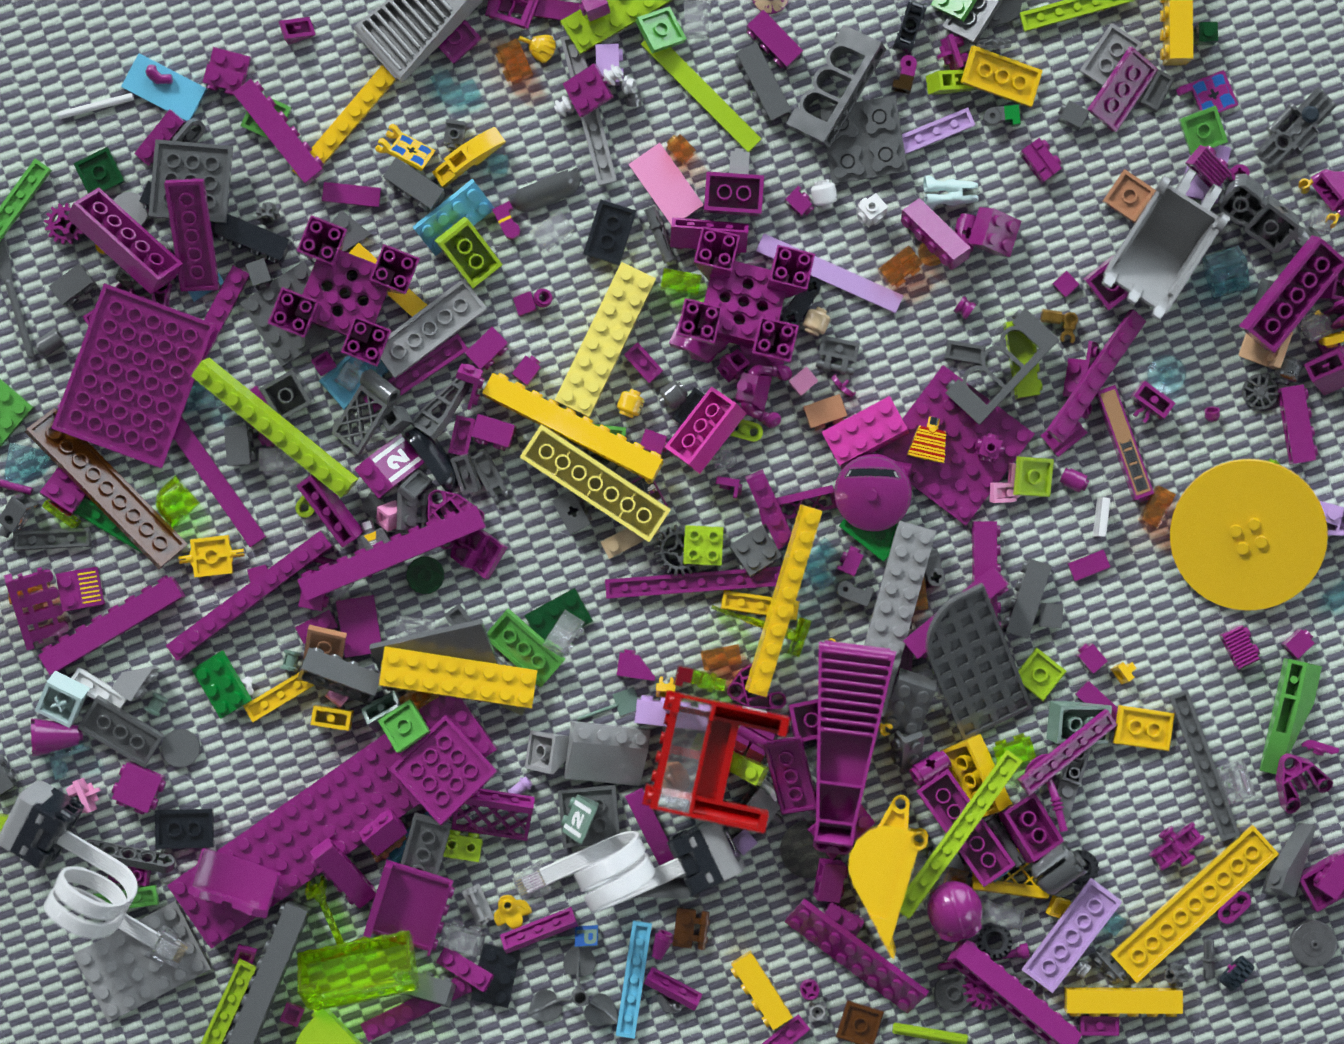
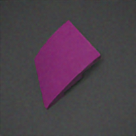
[669,320,729,363]
[450,529,508,580]

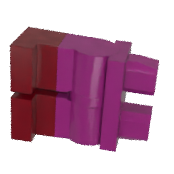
[734,726,775,763]

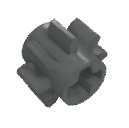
[256,202,280,226]
[1164,963,1188,988]

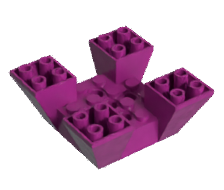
[268,215,420,366]
[676,226,815,363]

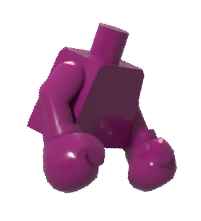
[736,365,792,428]

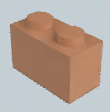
[803,394,847,431]

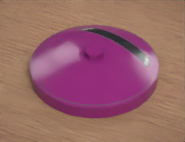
[834,454,912,531]

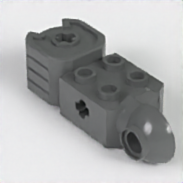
[1219,174,1321,253]

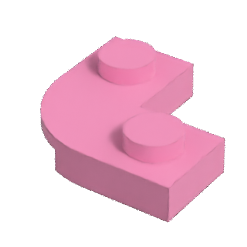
[990,463,1021,503]

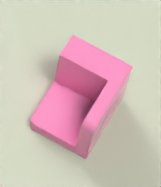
[788,366,818,397]
[376,500,397,531]

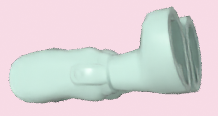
[923,175,979,210]

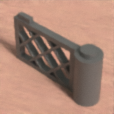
[331,369,401,454]

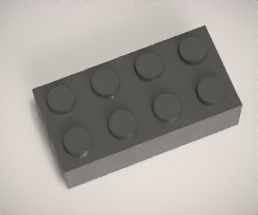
[297,647,380,705]

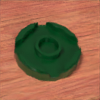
[406,556,445,594]

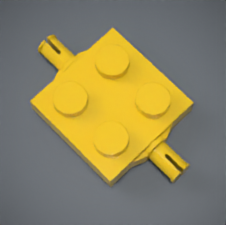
[178,535,245,578]

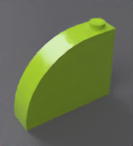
[296,1006,362,1044]

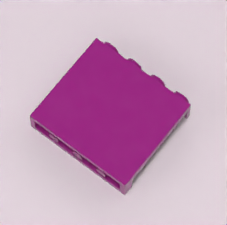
[363,860,455,957]

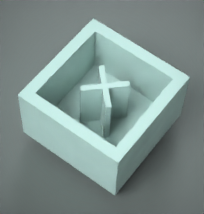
[35,671,90,728]

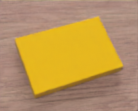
[1113,705,1175,751]

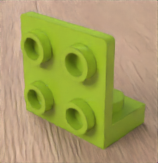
[683,525,724,566]

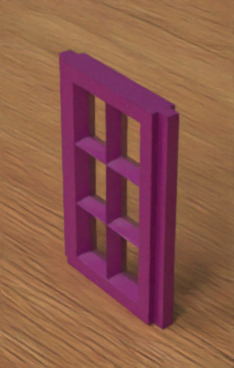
[485,0,539,29]

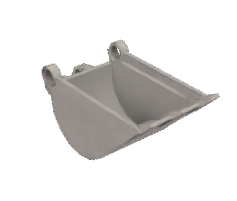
[1102,168,1230,320]

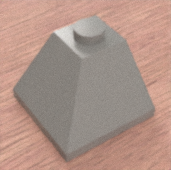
[525,730,569,774]

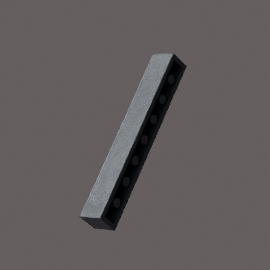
[139,181,292,264]

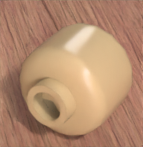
[802,307,830,337]

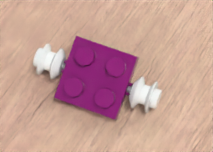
[554,64,623,117]

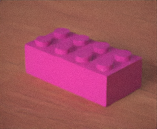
[665,386,747,474]
[822,396,909,469]

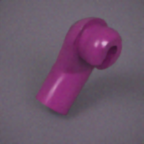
[145,64,173,84]

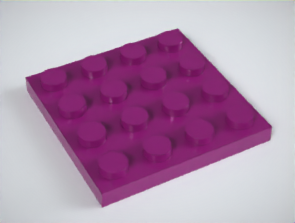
[389,715,498,825]

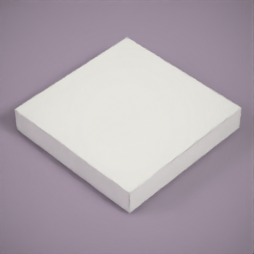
[1093,497,1111,537]

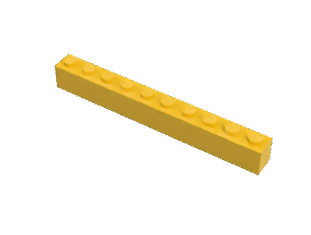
[482,373,664,483]
[745,504,823,697]

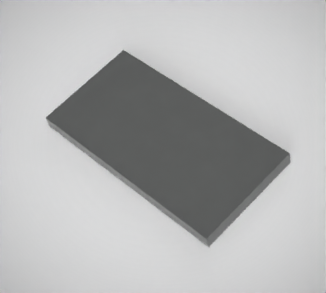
[370,619,498,691]

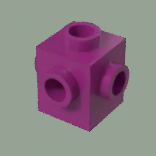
[716,349,750,383]
[975,433,1004,462]

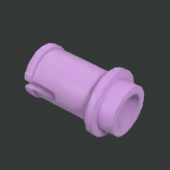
[508,776,533,795]

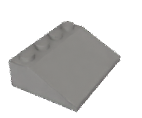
[564,721,651,786]

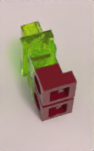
[674,665,726,693]

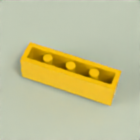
[730,950,793,1030]

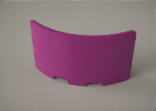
[188,849,280,919]

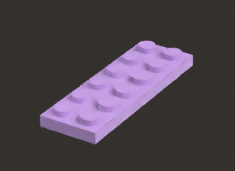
[1021,878,1122,993]

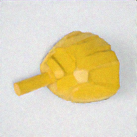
[518,35,556,63]

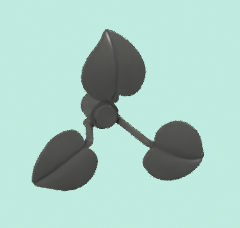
[527,945,618,1026]

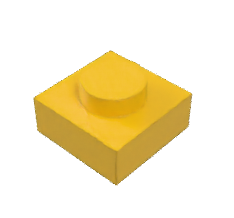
[1046,895,1072,918]

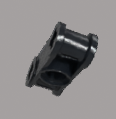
[892,0,928,55]
[782,278,821,325]

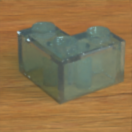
[804,537,838,591]

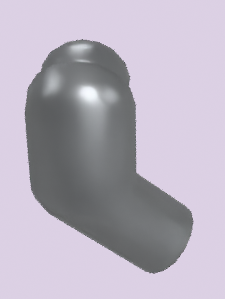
[655,992,682,1013]

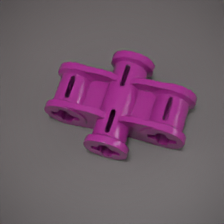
[1149,822,1205,871]

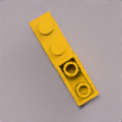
[432,127,506,188]

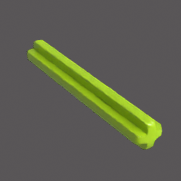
[892,1022,968,1044]

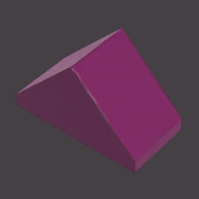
[278,17,316,45]

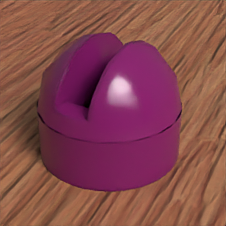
[1204,407,1220,423]

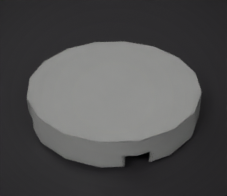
[113,192,149,226]

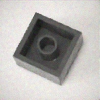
[259,368,315,418]

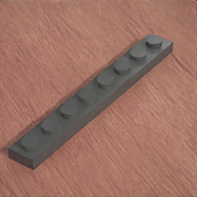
[1169,690,1240,841]

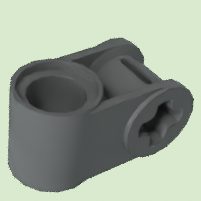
[924,549,945,587]

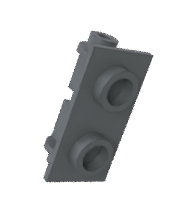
[1089,945,1127,984]

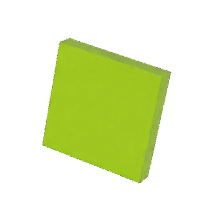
[1013,456,1054,497]
[1018,647,1067,701]

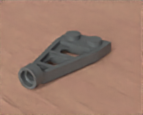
[411,379,473,441]

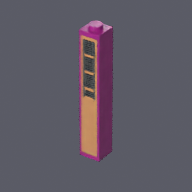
[1096,385,1154,502]

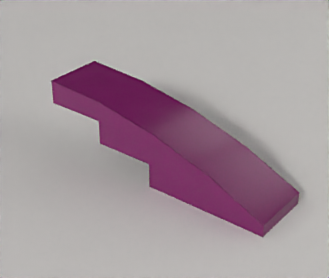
[625,788,676,866]

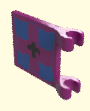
[1176,70,1238,113]

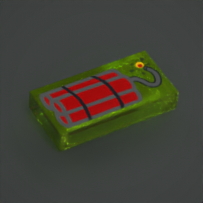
[42,500,82,528]

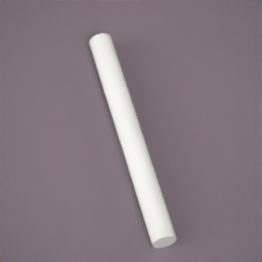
[58,93,134,120]

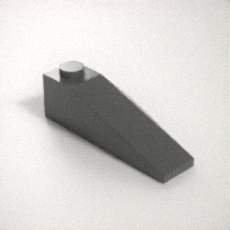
[1261,823,1316,898]

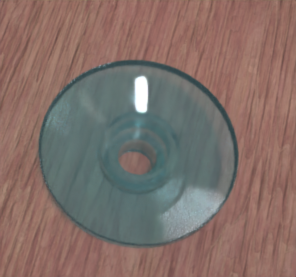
[1147,355,1186,393]

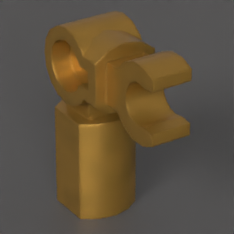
[1040,309,1078,343]

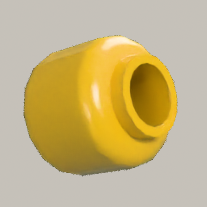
[617,389,645,418]

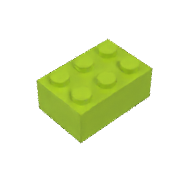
[434,217,503,288]

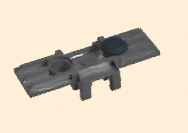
[1254,87,1337,171]

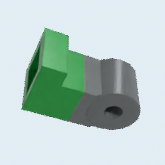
[983,105,1021,127]

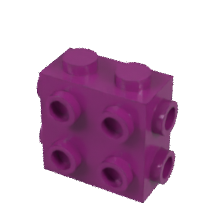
[111,761,166,815]

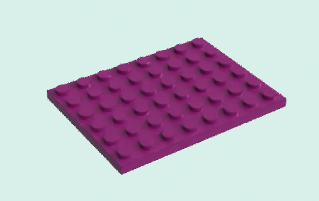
[51,283,215,468]

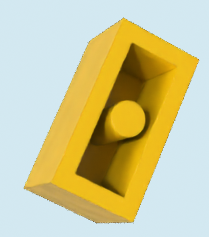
[310,705,354,731]

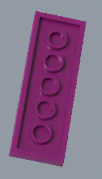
[164,179,220,292]

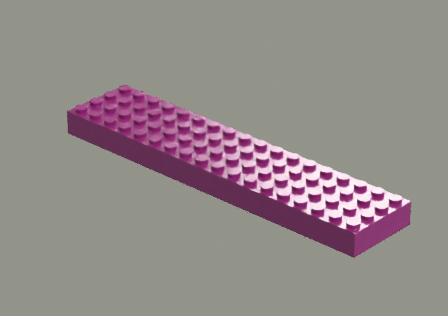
[167,695,498,949]

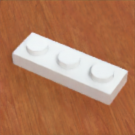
[71,667,127,708]

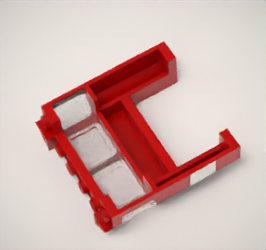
[642,690,790,833]

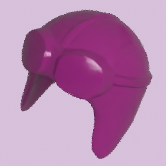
[926,881,982,942]

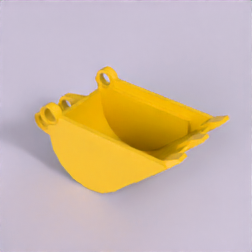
[848,795,929,959]

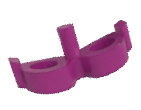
[831,373,856,397]

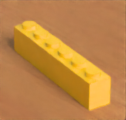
[1064,987,1183,1017]

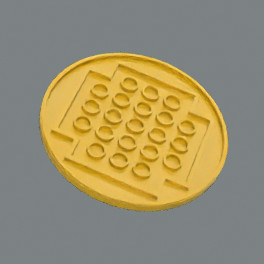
[1170,459,1328,610]

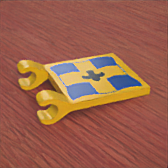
[375,124,436,171]

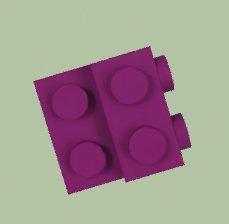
[203,47,251,96]

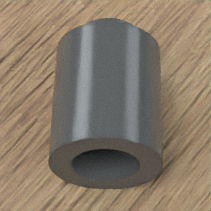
[35,328,66,357]

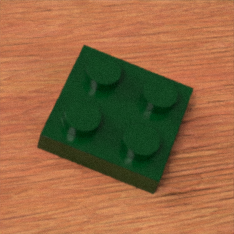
[73,147,126,194]

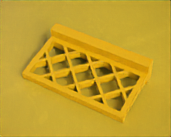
[970,848,1049,900]

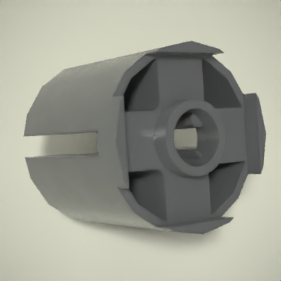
[1031,840,1088,895]

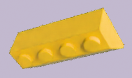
[940,734,1012,817]

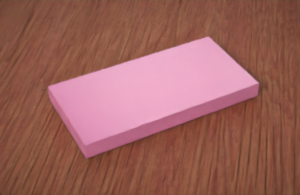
[629,143,704,225]

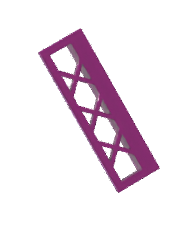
[758,485,837,525]

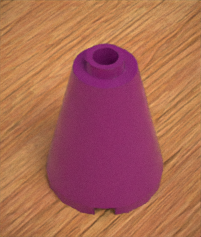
[31,718,83,757]

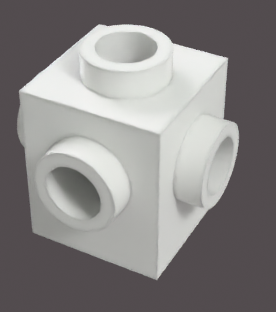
[856,193,888,228]

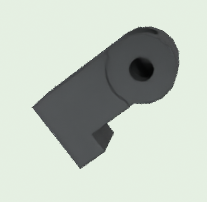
[837,581,874,607]

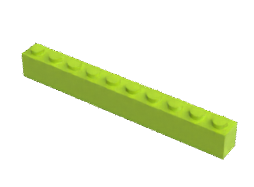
[191,358,358,498]

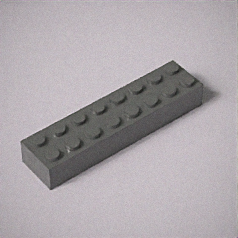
[225,899,312,1044]

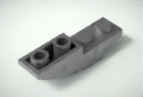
[1049,748,1091,823]

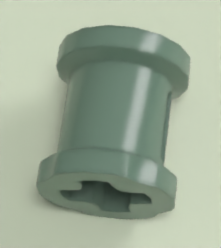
[280,649,301,672]
[144,692,168,717]

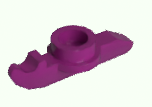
[1301,740,1339,756]

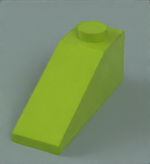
[926,70,979,95]

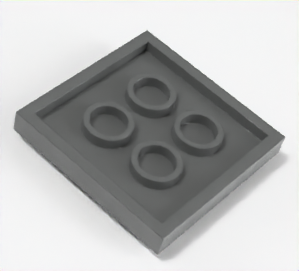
[558,785,620,848]

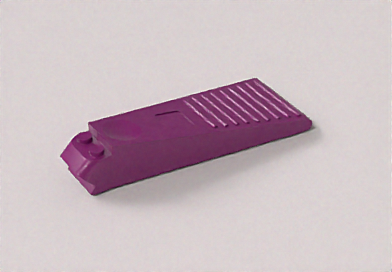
[813,640,896,855]

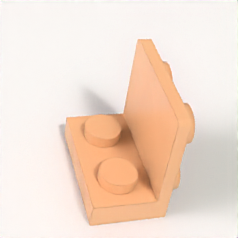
[1238,332,1293,369]

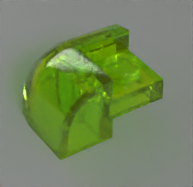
[155,475,200,529]

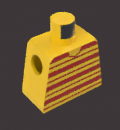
[907,416,946,463]

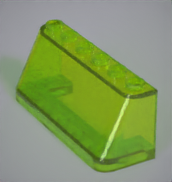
[297,931,419,1011]

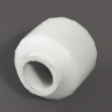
[811,180,838,209]

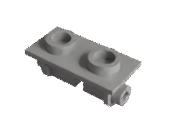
[462,883,494,926]

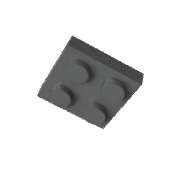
[729,525,783,578]

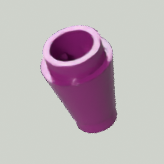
[651,930,673,960]

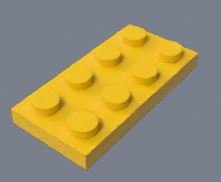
[960,45,1043,107]

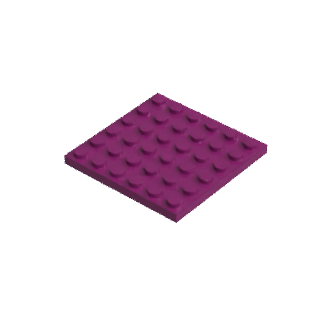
[876,365,1035,526]

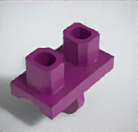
[936,34,968,70]

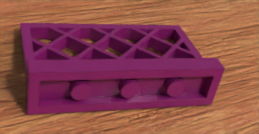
[451,789,535,841]

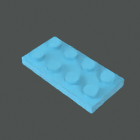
[413,179,495,256]

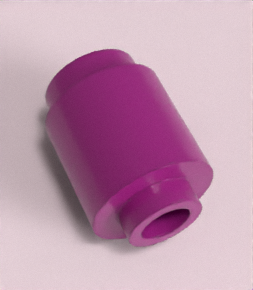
[1059,468,1089,493]

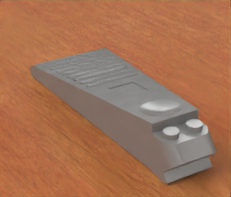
[354,0,483,82]

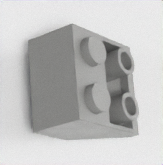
[111,666,159,701]

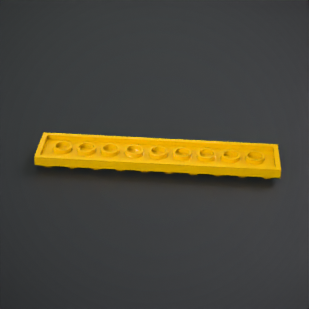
[1111,825,1279,983]

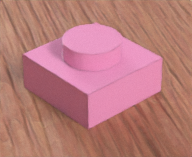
[325,691,349,708]

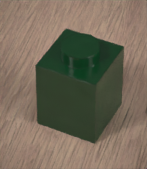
[1194,22,1218,45]

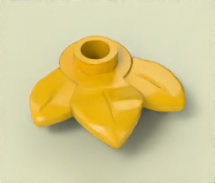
[494,895,532,929]

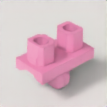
[66,778,101,814]

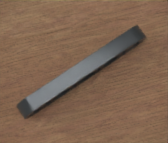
[86,839,175,873]

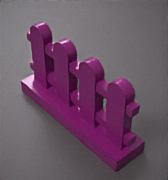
[4,567,69,651]

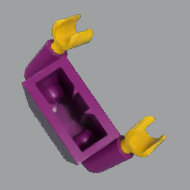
[1298,169,1344,228]

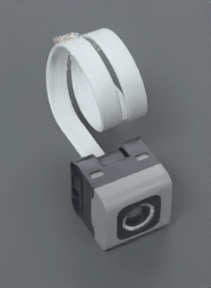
[0,780,189,968]
[512,821,745,913]

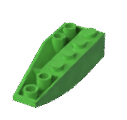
[1259,658,1322,774]

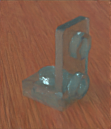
[49,744,91,780]

